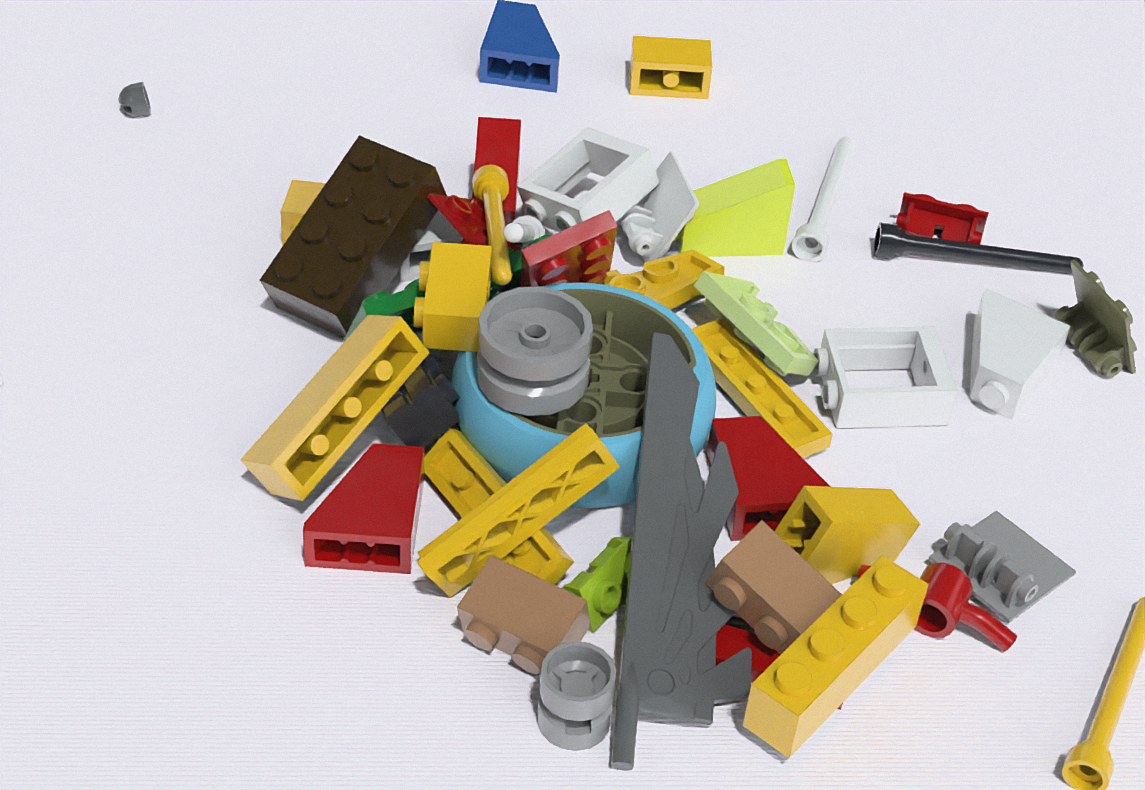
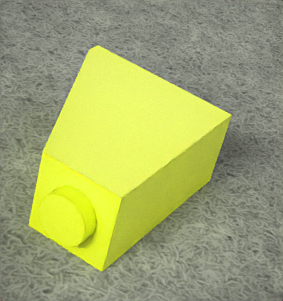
[674,158,796,257]

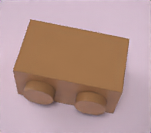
[705,520,842,655]
[457,555,590,674]

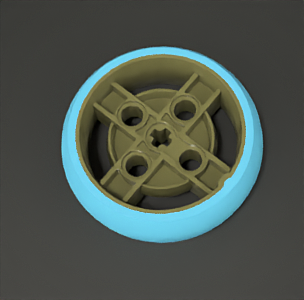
[451,283,716,508]

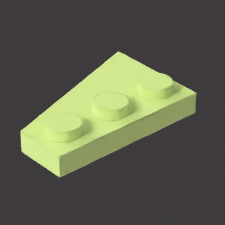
[694,271,819,376]

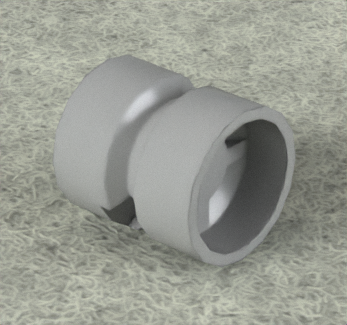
[537,641,617,751]

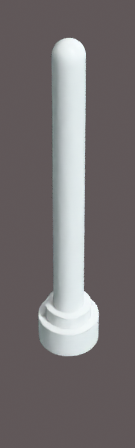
[792,136,853,262]
[504,216,545,249]

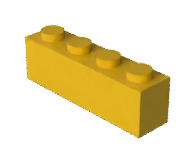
[240,315,430,501]
[743,555,929,758]

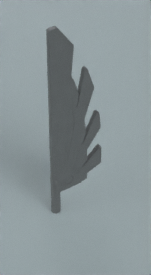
[611,333,752,771]

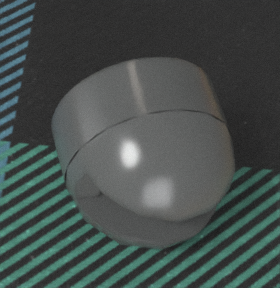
[118,81,151,116]

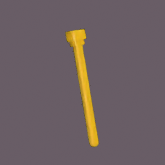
[472,165,512,285]
[1062,596,1145,790]

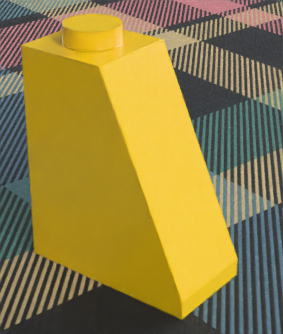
[774,486,921,584]

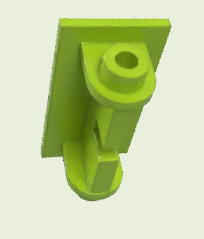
[562,532,633,633]

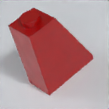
[472,117,521,227]
[706,416,831,541]
[302,443,424,574]

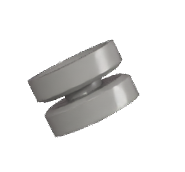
[477,286,593,416]

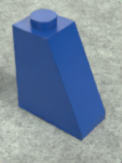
[479,0,560,93]

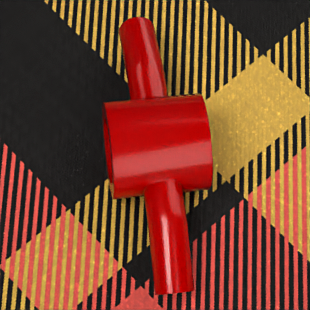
[857,562,1017,652]

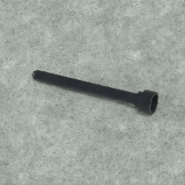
[873,222,1084,274]

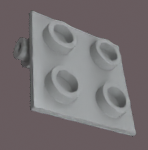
[928,510,1076,624]

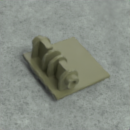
[1054,259,1137,377]

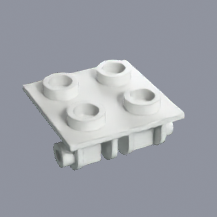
[618,151,700,262]

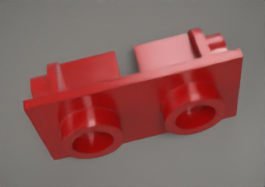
[896,192,989,244]

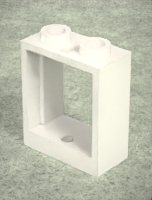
[517,127,659,232]
[813,326,958,428]

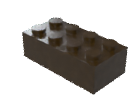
[259,135,447,338]

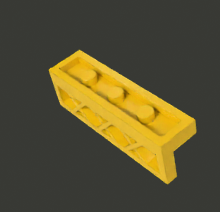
[417,423,620,598]

